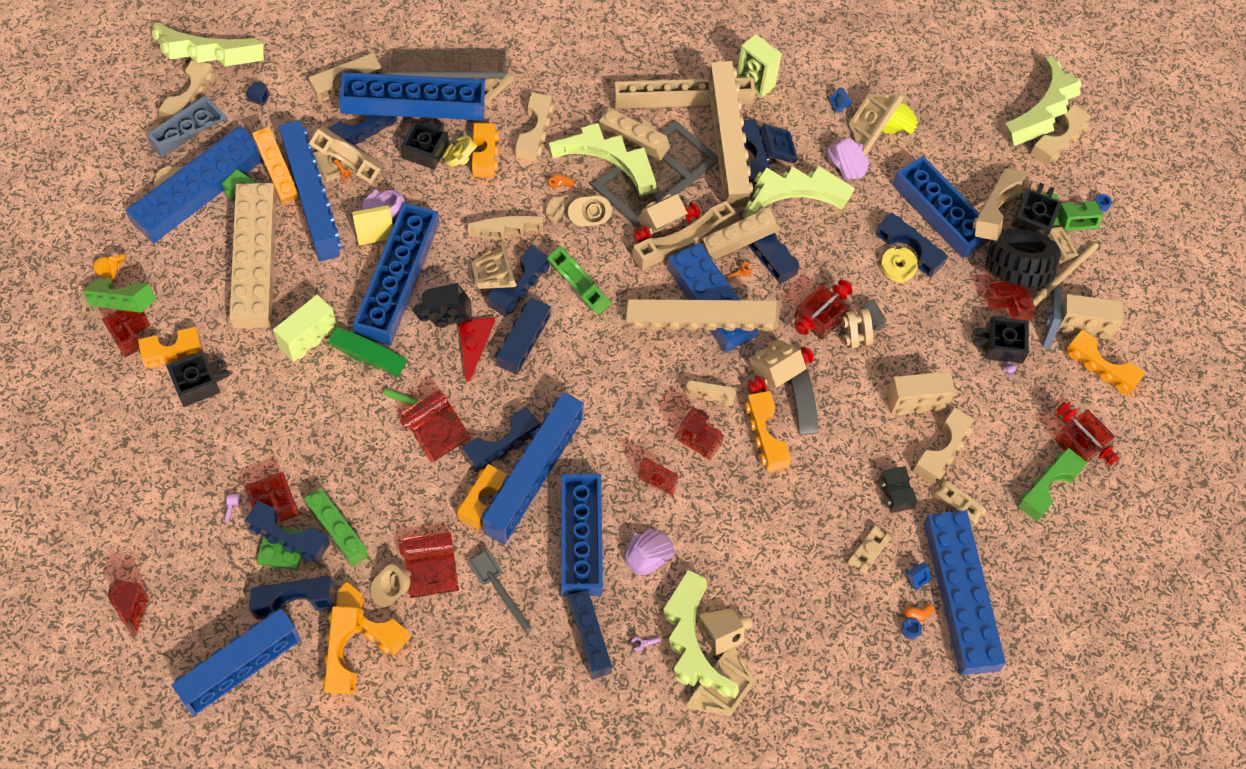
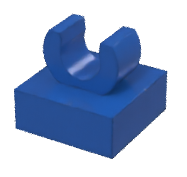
[829,87,852,112]
[905,562,931,590]

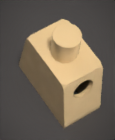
[700,609,752,655]

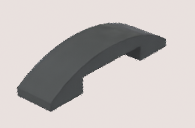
[789,367,819,435]

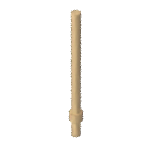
[1029,242,1099,308]

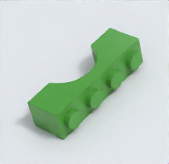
[547,246,613,315]
[82,278,157,313]
[1018,448,1087,522]

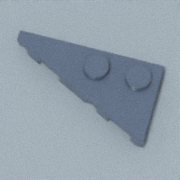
[1043,286,1062,349]

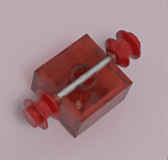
[794,279,853,340]
[1054,402,1120,466]

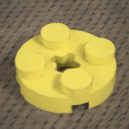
[443,135,477,168]
[880,248,918,283]

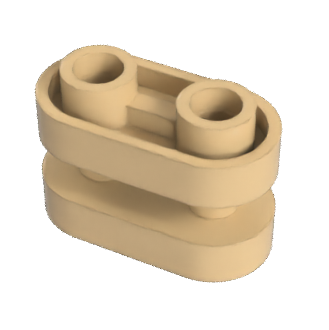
[841,309,873,349]

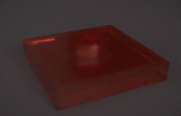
[638,457,679,497]

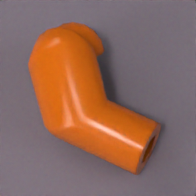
[548,174,575,188]
[903,603,935,622]

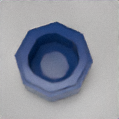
[1094,194,1112,212]
[901,618,922,640]

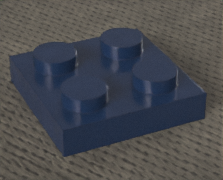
[760,124,798,164]

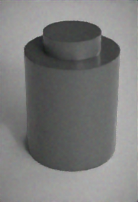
[860,301,887,331]

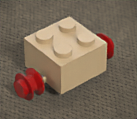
[633,194,700,244]
[747,340,814,394]

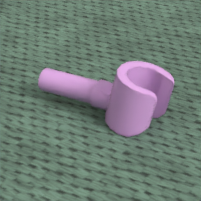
[1003,362,1016,377]
[224,494,240,522]
[631,637,661,652]

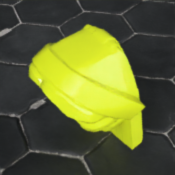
[882,103,918,134]

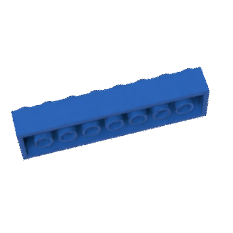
[340,72,485,120]
[279,120,342,262]
[125,126,263,244]
[353,202,440,346]
[482,392,584,545]
[923,510,1006,676]

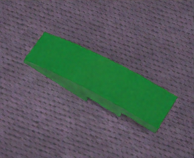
[327,327,408,377]

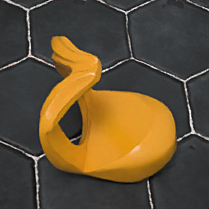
[93,254,127,281]

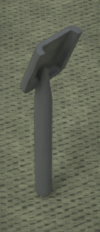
[468,549,531,633]

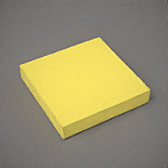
[352,205,393,245]

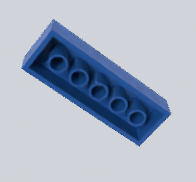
[892,156,991,259]
[667,242,758,353]
[561,474,603,596]
[171,609,301,717]

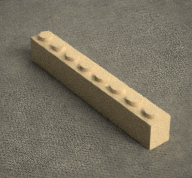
[614,77,755,109]
[626,300,780,331]

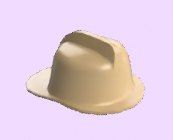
[568,196,612,227]
[371,564,412,607]

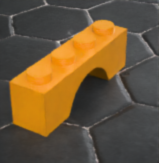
[252,127,298,205]
[1066,329,1146,396]
[744,391,792,471]
[331,582,410,656]
[322,607,364,695]

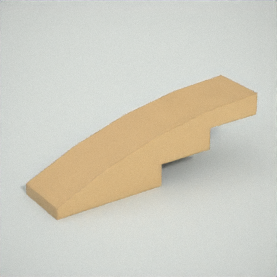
[468,216,544,241]

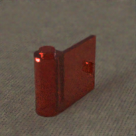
[399,389,471,463]
[399,531,459,598]

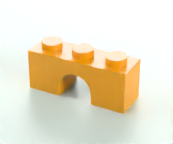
[472,123,499,177]
[138,327,203,368]
[456,464,508,530]

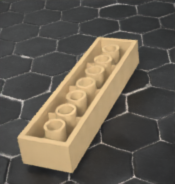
[707,61,753,208]
[230,183,277,328]

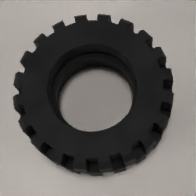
[985,228,1061,287]

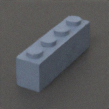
[147,96,228,158]

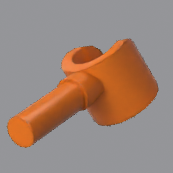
[334,159,353,184]
[727,262,752,280]

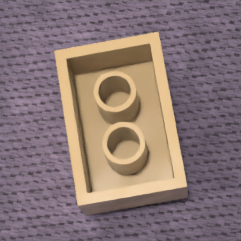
[1057,294,1123,339]
[887,371,955,415]

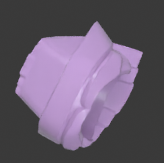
[826,137,870,180]
[362,189,405,223]
[625,528,676,575]

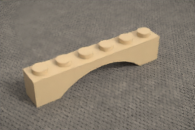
[973,168,1026,241]
[632,200,736,271]

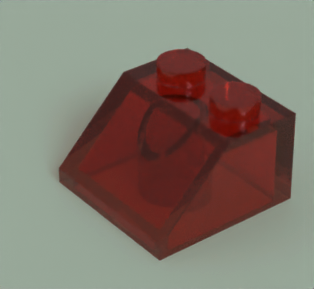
[108,579,149,636]

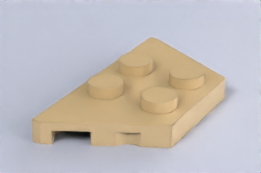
[849,94,904,155]
[471,241,516,289]
[685,646,755,716]

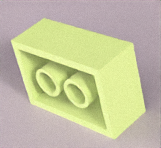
[737,34,782,98]
[273,295,337,362]

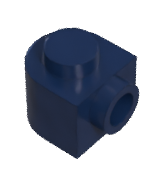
[246,81,270,106]

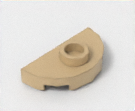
[154,166,183,188]
[546,195,574,225]

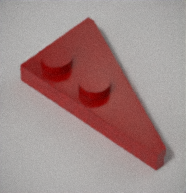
[459,317,496,382]

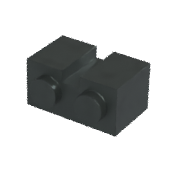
[878,466,917,513]

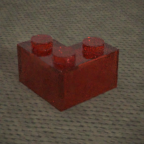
[985,282,1036,321]
[102,310,150,358]
[678,407,724,460]
[244,471,299,522]

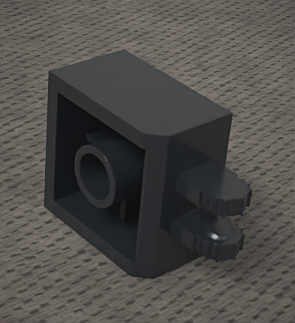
[400,118,449,170]
[1011,182,1062,236]
[412,283,472,328]
[973,316,1029,364]
[166,352,230,407]

